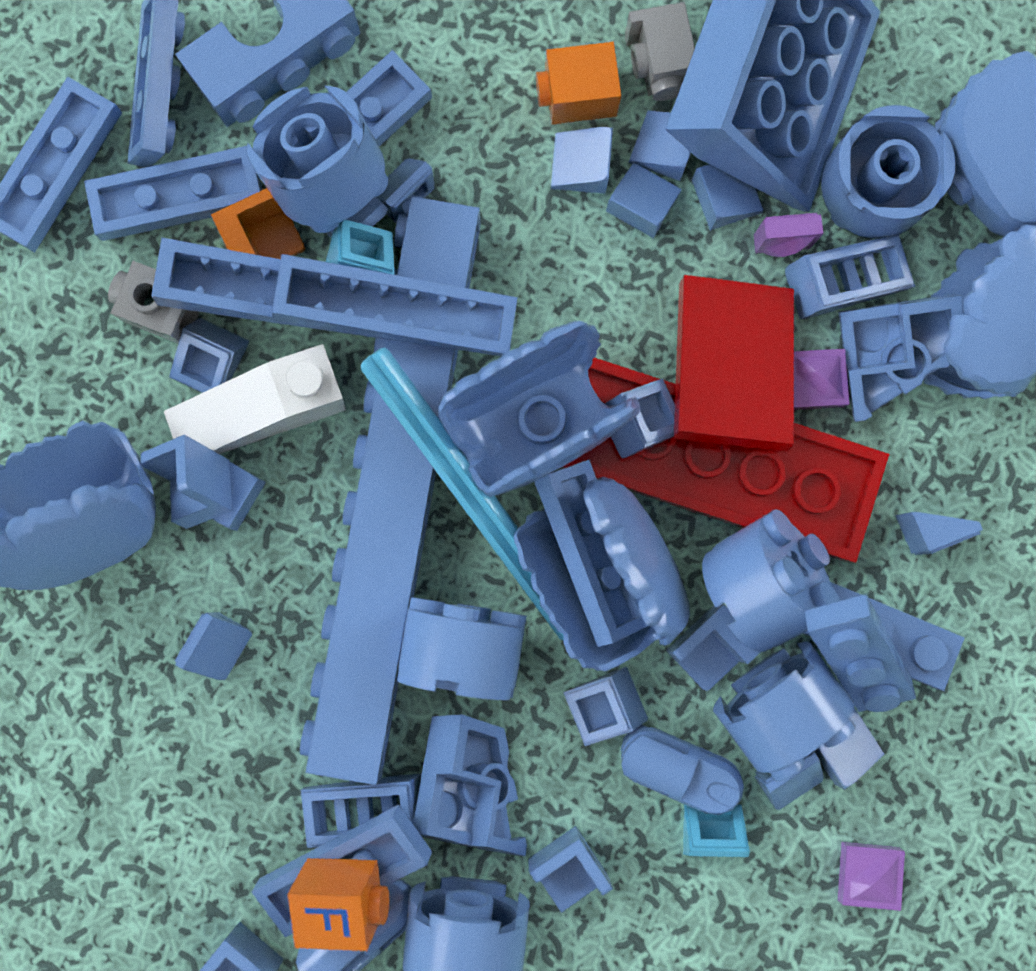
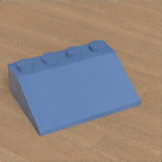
[665,0,880,212]

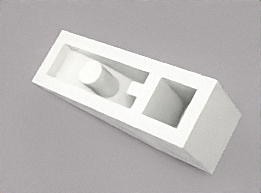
[164,344,346,454]

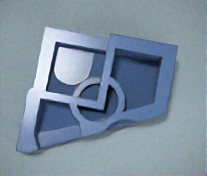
[838,294,964,422]
[413,714,527,856]

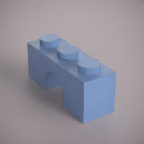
[175,0,361,127]

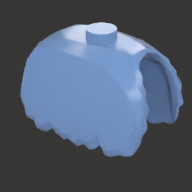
[934,51,1036,237]
[924,225,1036,399]
[439,321,641,497]
[0,421,156,590]
[514,477,690,671]

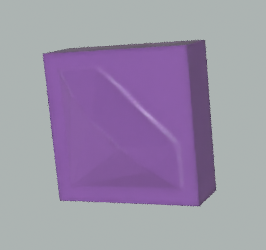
[754,213,823,257]
[794,349,850,410]
[837,842,905,911]

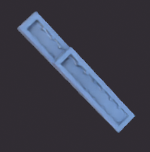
[151,238,517,356]

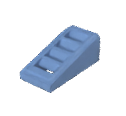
[785,235,915,319]
[301,774,422,848]

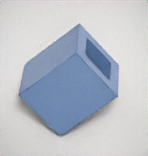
[140,434,233,529]
[666,604,760,691]
[528,826,613,913]
[200,922,284,971]

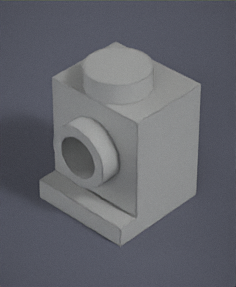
[624,2,695,101]
[108,261,200,343]

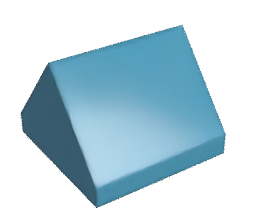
[326,220,394,274]
[683,804,750,857]

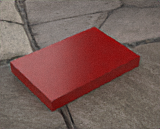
[674,275,794,452]

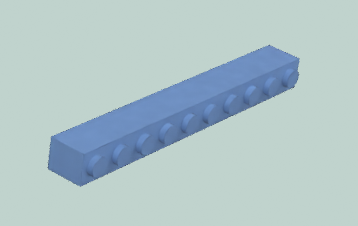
[300,196,481,785]

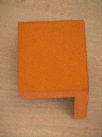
[211,188,305,259]

